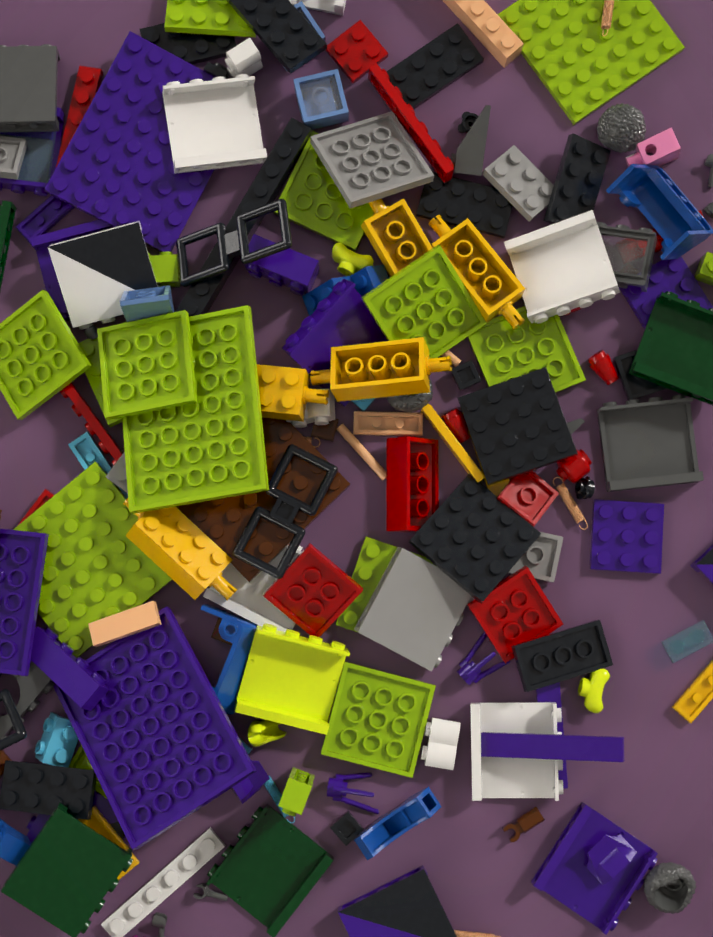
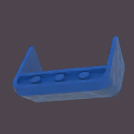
[606,164,713,260]
[200,604,257,715]

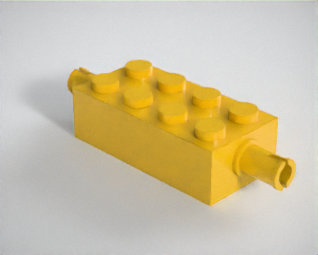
[361,198,432,277]
[428,215,525,330]
[310,337,452,402]
[257,364,329,422]
[123,498,237,600]

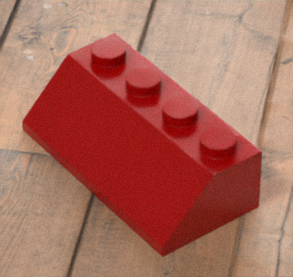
[386,436,439,532]

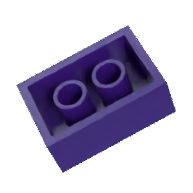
[244,234,319,296]

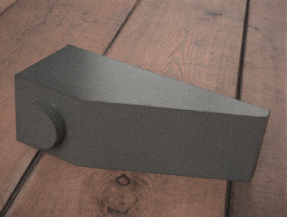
[451,105,491,176]

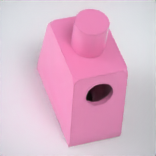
[625,127,681,167]

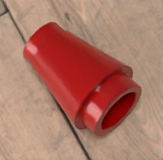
[588,350,619,385]
[441,408,471,443]

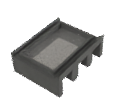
[597,222,657,292]

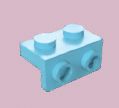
[35,712,78,767]

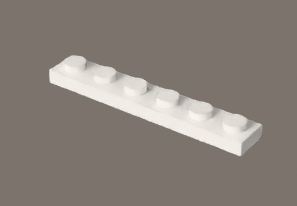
[101,827,226,937]

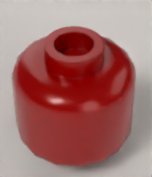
[556,449,592,483]

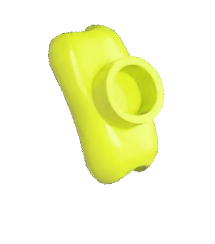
[332,243,374,276]
[578,668,610,713]
[248,720,287,747]

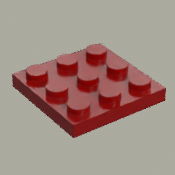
[263,543,363,637]
[467,565,563,664]

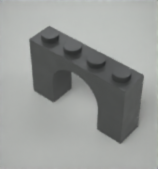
[0,661,55,740]

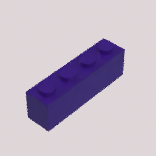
[31,626,109,711]

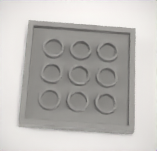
[310,111,434,208]

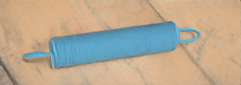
[264,776,295,823]

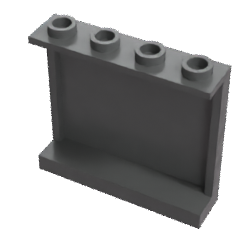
[0,44,60,132]
[597,394,704,492]

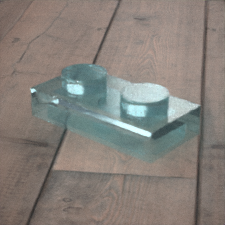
[661,620,713,663]

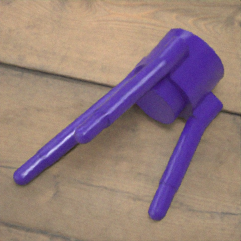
[457,632,510,685]
[327,772,379,814]

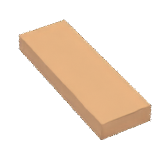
[353,411,423,437]
[88,601,162,647]

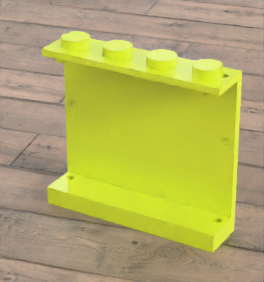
[234,623,350,735]

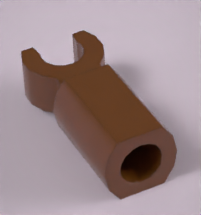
[502,807,545,842]

